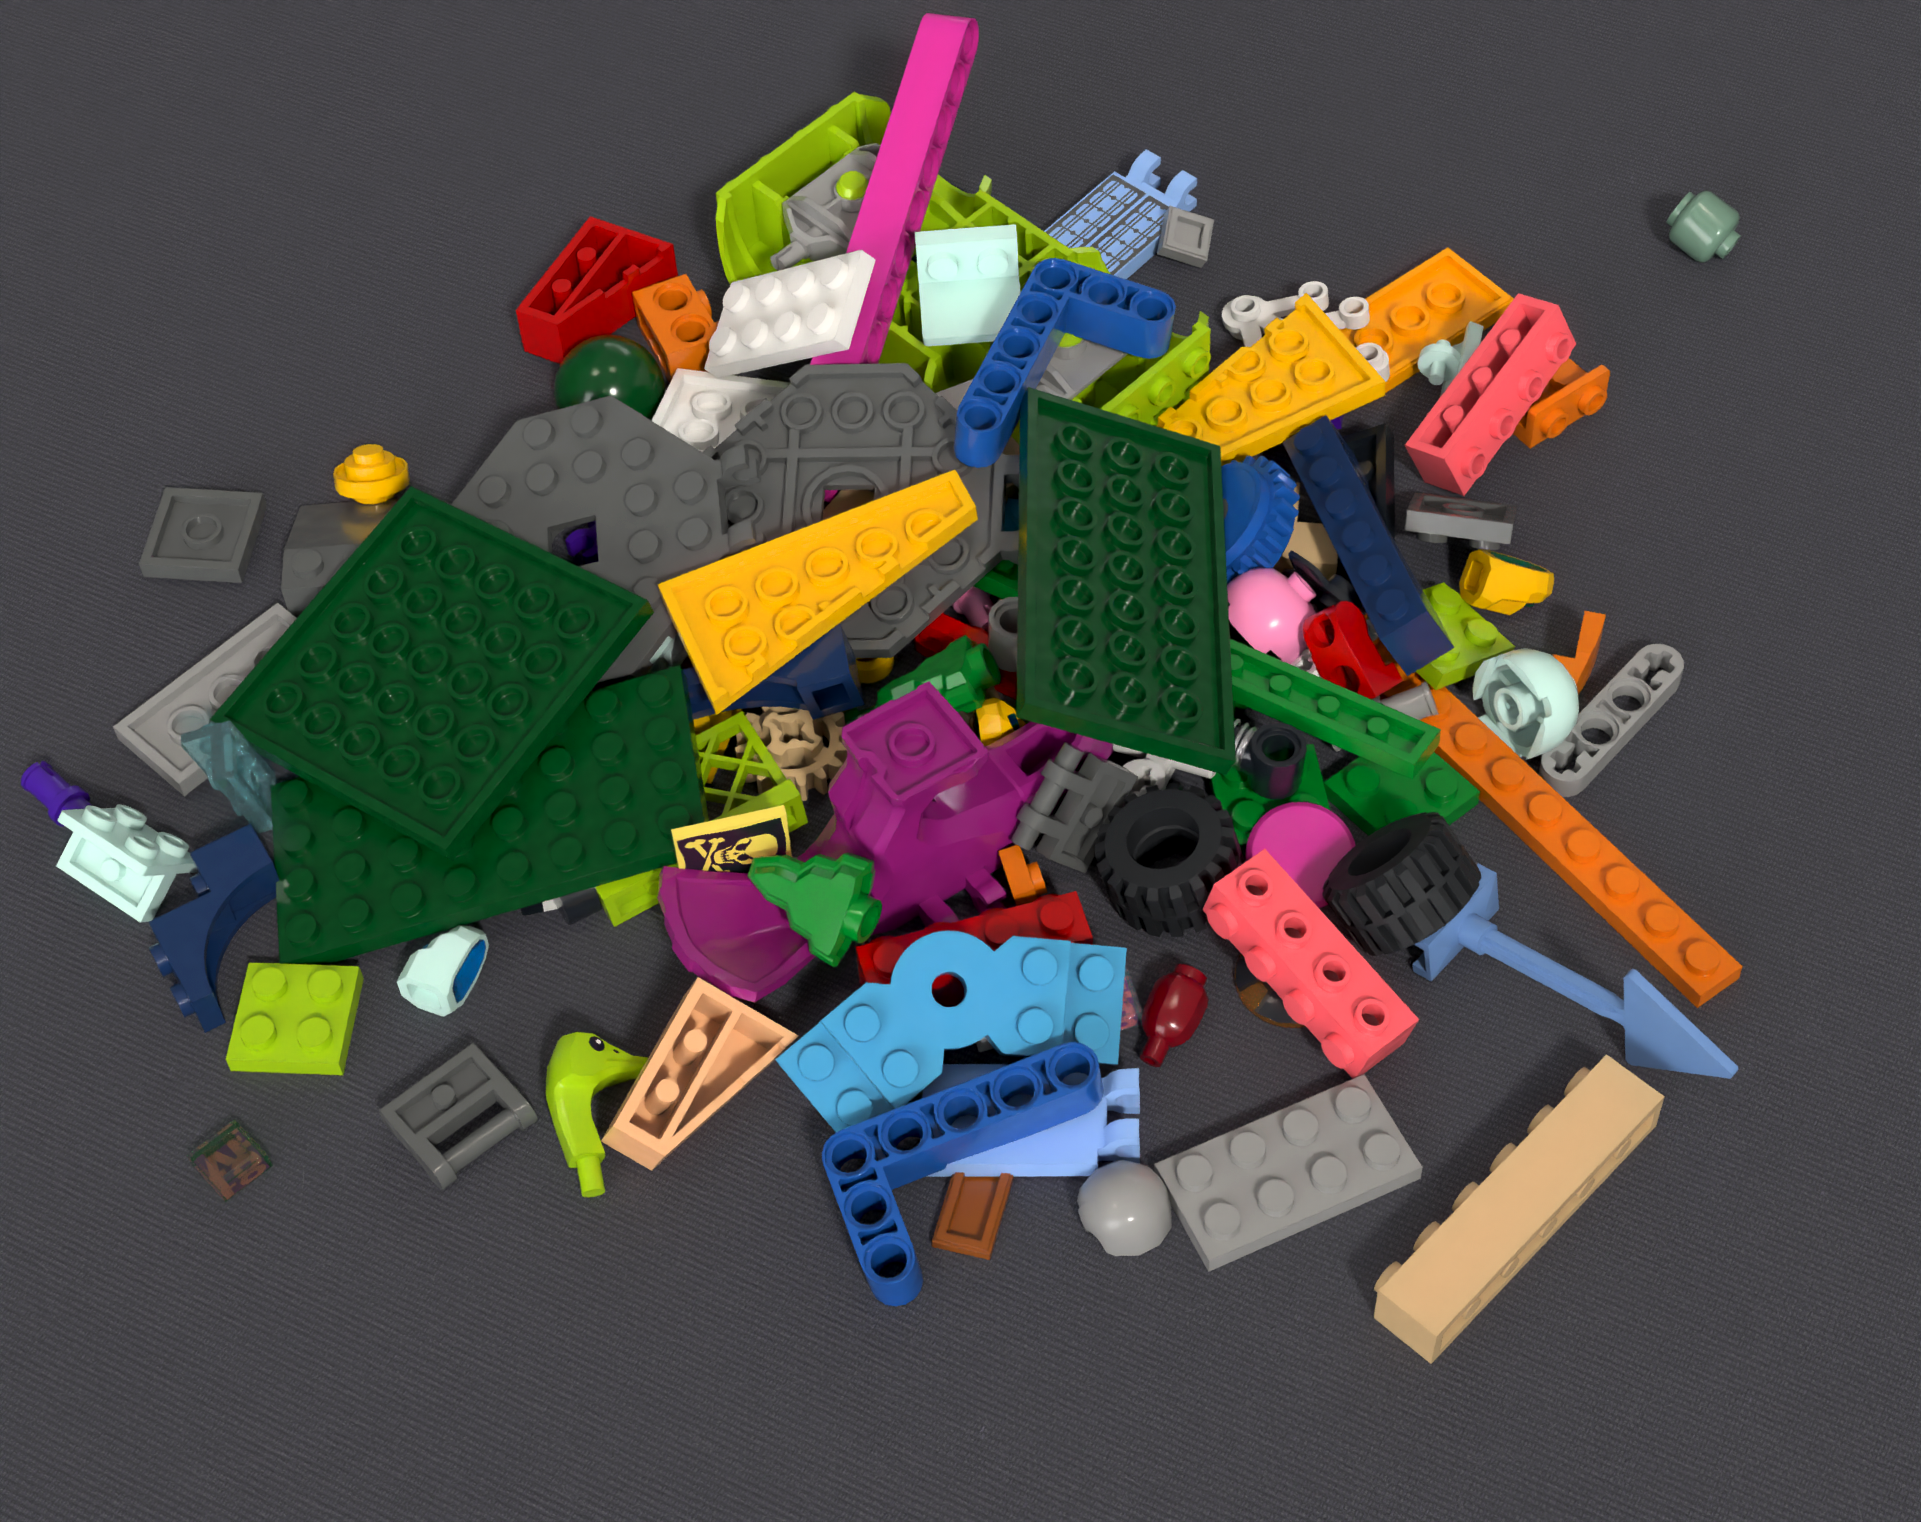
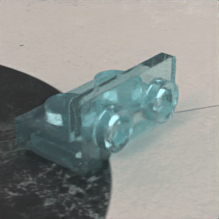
[181,721,276,833]

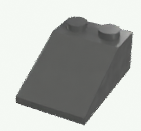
[281,498,400,618]

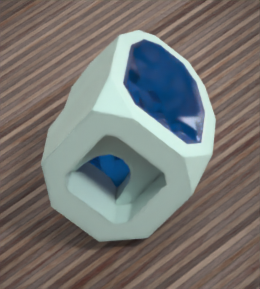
[397,925,489,1017]

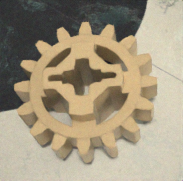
[735,707,847,801]

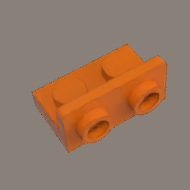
[1513,358,1610,449]

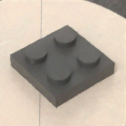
[139,487,267,583]
[1405,492,1518,550]

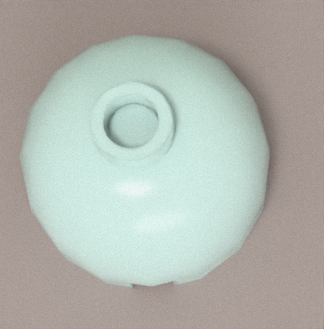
[1472,648,1579,760]

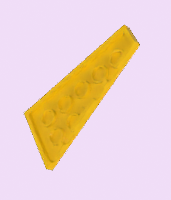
[1157,293,1385,466]
[657,469,978,715]

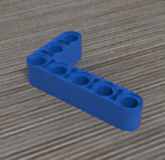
[954,258,1176,468]
[822,1042,1104,1306]

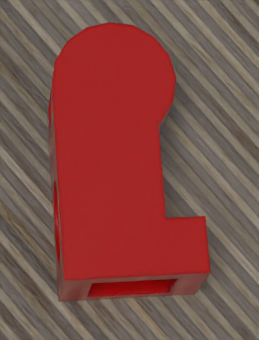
[1303,601,1403,699]

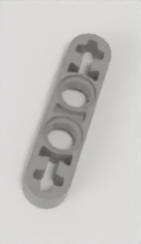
[1539,644,1684,797]

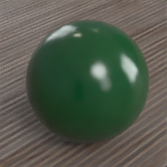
[554,335,665,421]

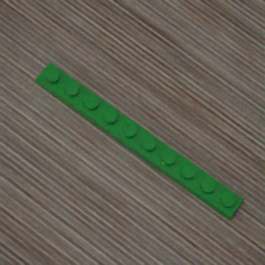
[974,560,1441,780]

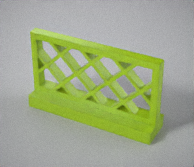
[595,711,808,927]

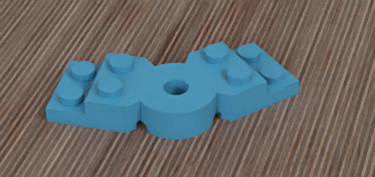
[775,931,1127,1133]

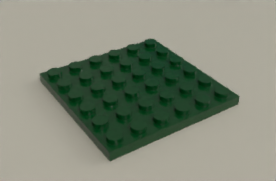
[209,486,654,861]

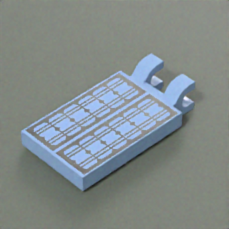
[1044,149,1197,279]

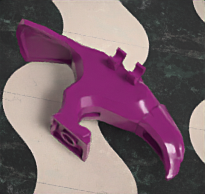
[657,681,1113,1003]

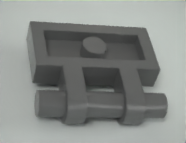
[1011,742,1138,873]

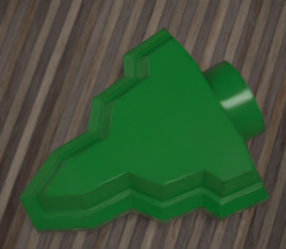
[874,635,1001,713]
[747,852,882,967]

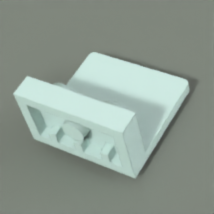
[915,224,1021,346]

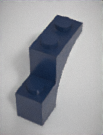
[148,824,279,1033]

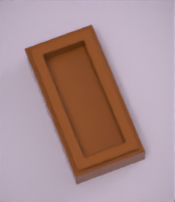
[932,1172,1014,1260]

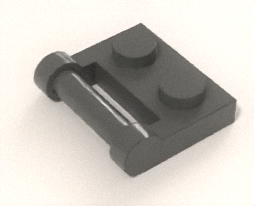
[379,1043,538,1190]

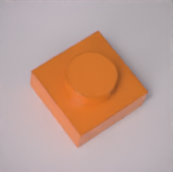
[998,845,1048,906]

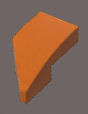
[1553,611,1606,695]

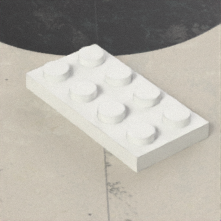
[704,250,876,378]

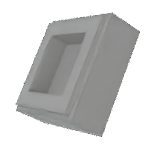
[1157,206,1214,268]

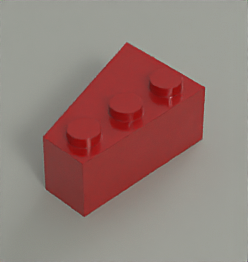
[515,216,678,364]

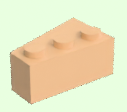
[601,977,799,1171]

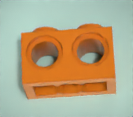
[632,274,719,383]

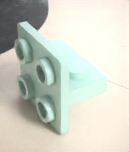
[56,804,197,923]

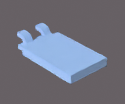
[920,1064,1140,1177]

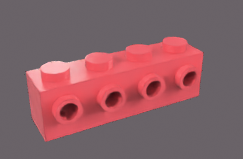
[1405,293,1576,496]
[1202,849,1419,1079]

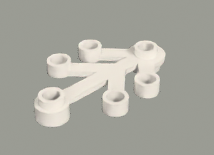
[1222,281,1390,383]

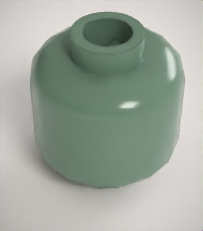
[1666,190,1741,263]

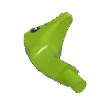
[546,1032,648,1198]

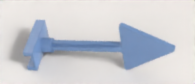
[1412,863,1739,1079]

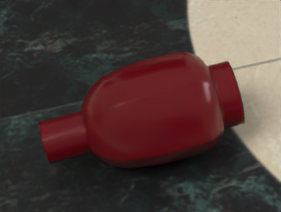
[1140,964,1209,1067]

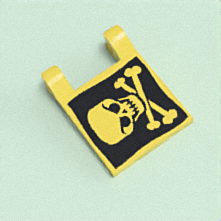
[671,805,792,873]

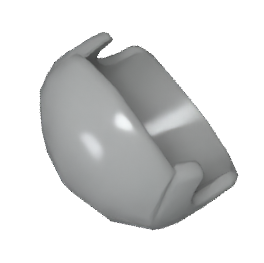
[1077,1160,1172,1256]

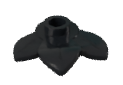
[1280,550,1363,611]

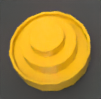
[333,444,410,504]

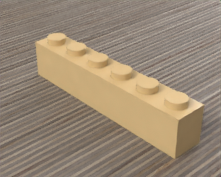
[1374,1054,1665,1364]

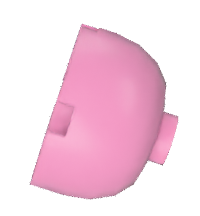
[1227,567,1317,664]

